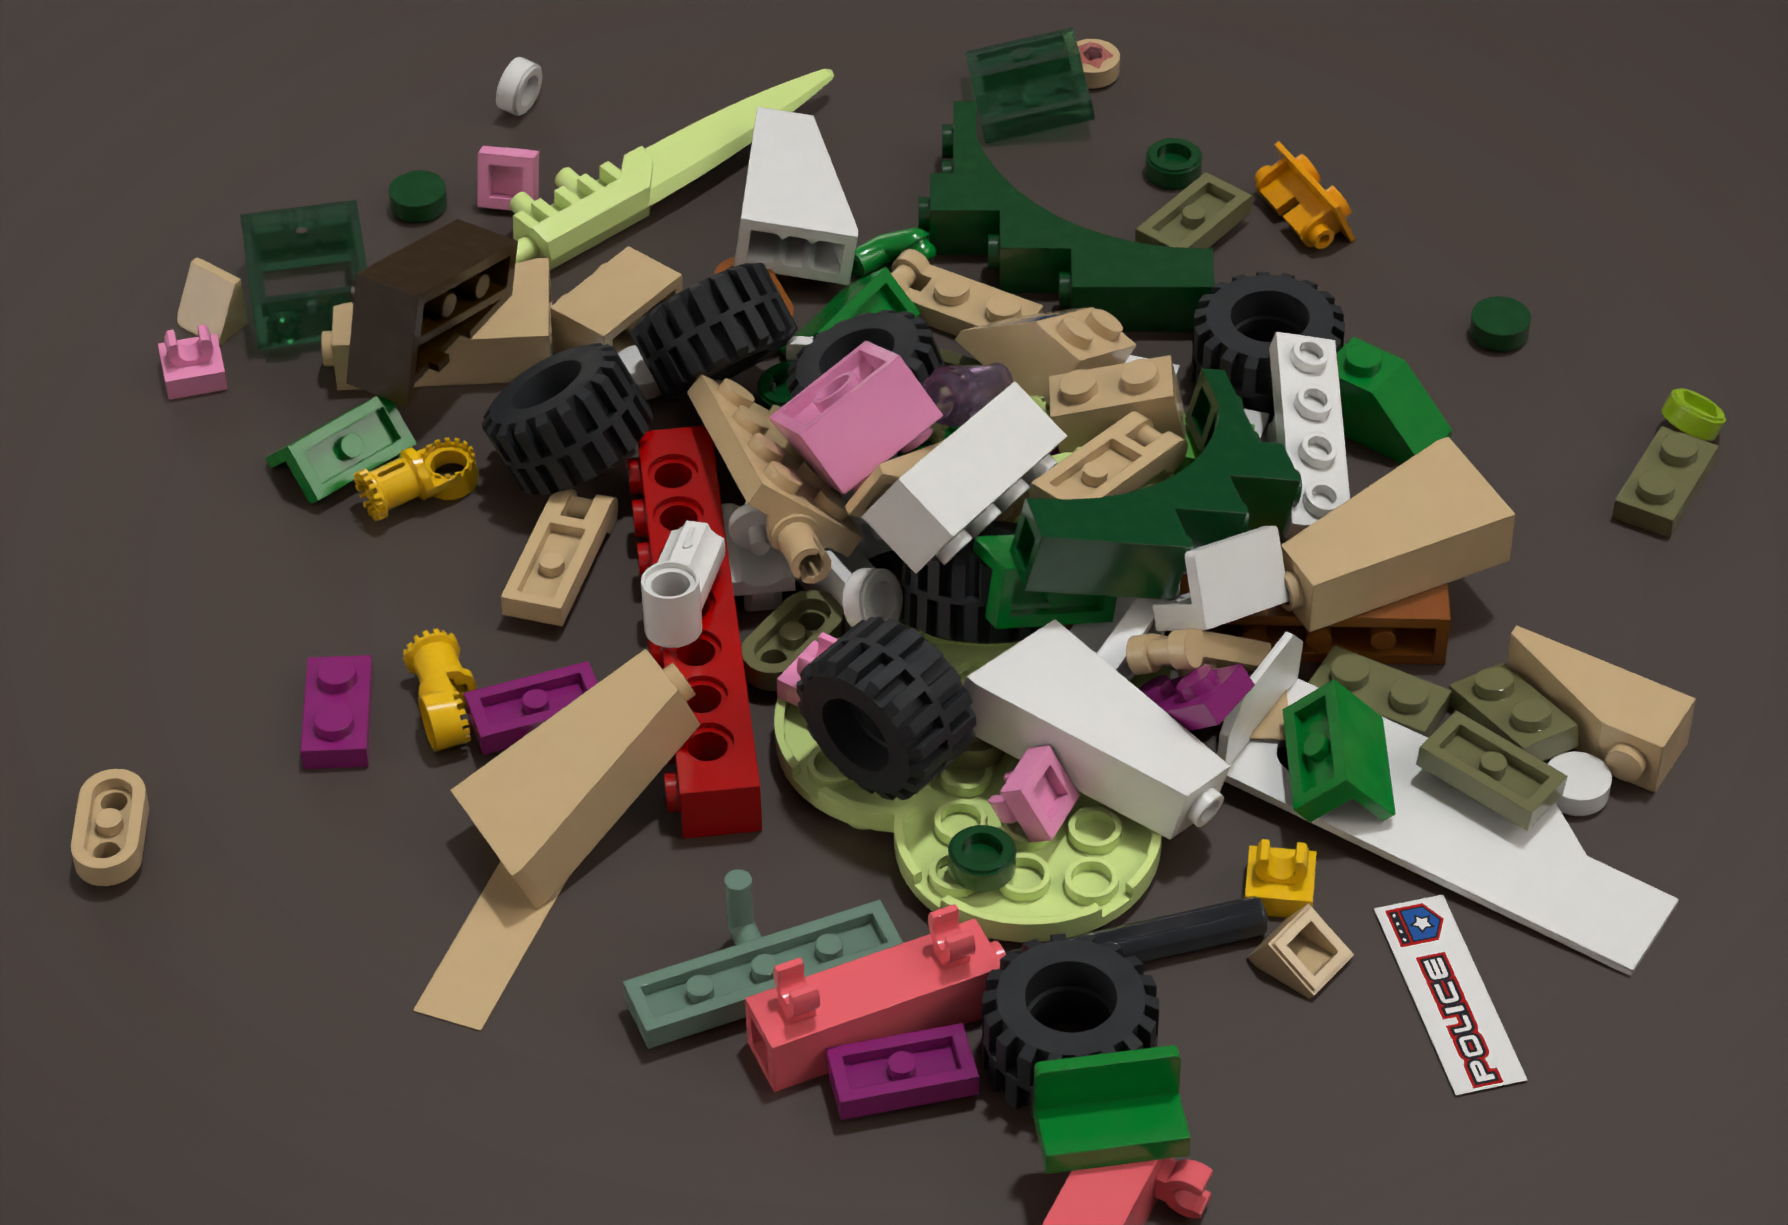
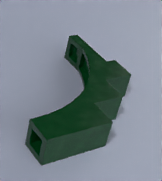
[918,101,1215,332]
[1010,368,1302,600]

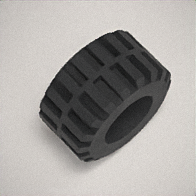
[630,263,798,399]
[1191,272,1346,422]
[786,310,956,454]
[482,343,653,496]
[901,520,1044,644]
[796,616,977,800]
[982,933,1159,1117]

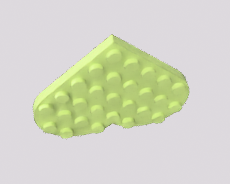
[774,624,1171,942]

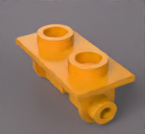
[1254,141,1356,249]

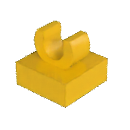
[1245,839,1317,918]

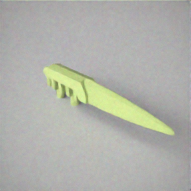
[509,69,834,270]

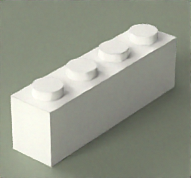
[862,381,1067,573]

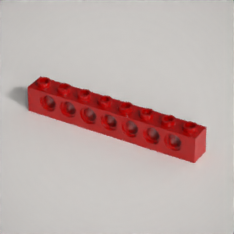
[627,426,763,839]

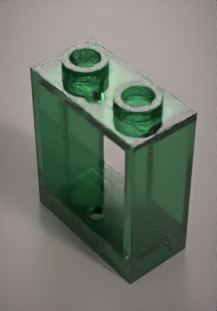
[240,200,367,349]

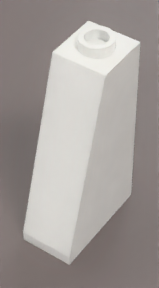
[733,107,859,285]
[964,619,1230,840]

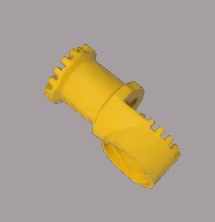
[353,438,479,521]
[403,628,477,752]

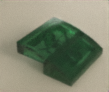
[964,27,1095,144]

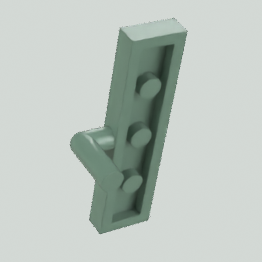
[623,869,903,1049]

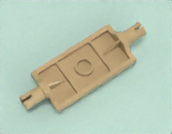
[687,374,863,584]

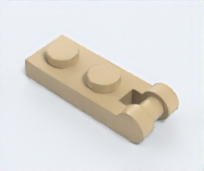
[890,249,1044,336]
[1029,411,1188,499]
[501,489,618,626]
[1126,628,1271,677]

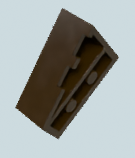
[346,219,518,407]

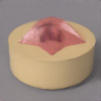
[1064,39,1120,89]

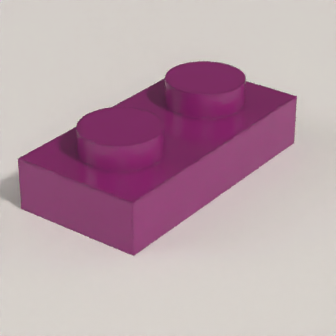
[300,655,374,769]
[464,661,598,755]
[1139,664,1255,731]
[825,1023,979,1120]

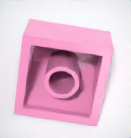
[768,341,943,494]

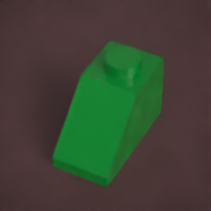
[1336,336,1452,464]

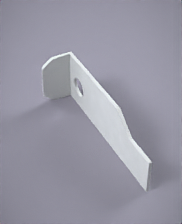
[1217,632,1679,976]

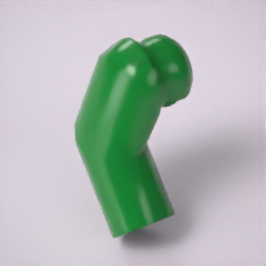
[852,227,936,278]

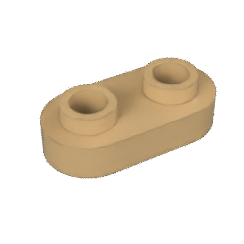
[71,769,149,886]

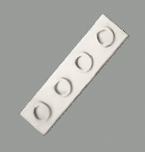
[1266,332,1350,543]

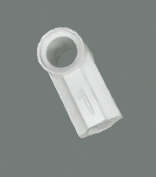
[641,520,725,648]

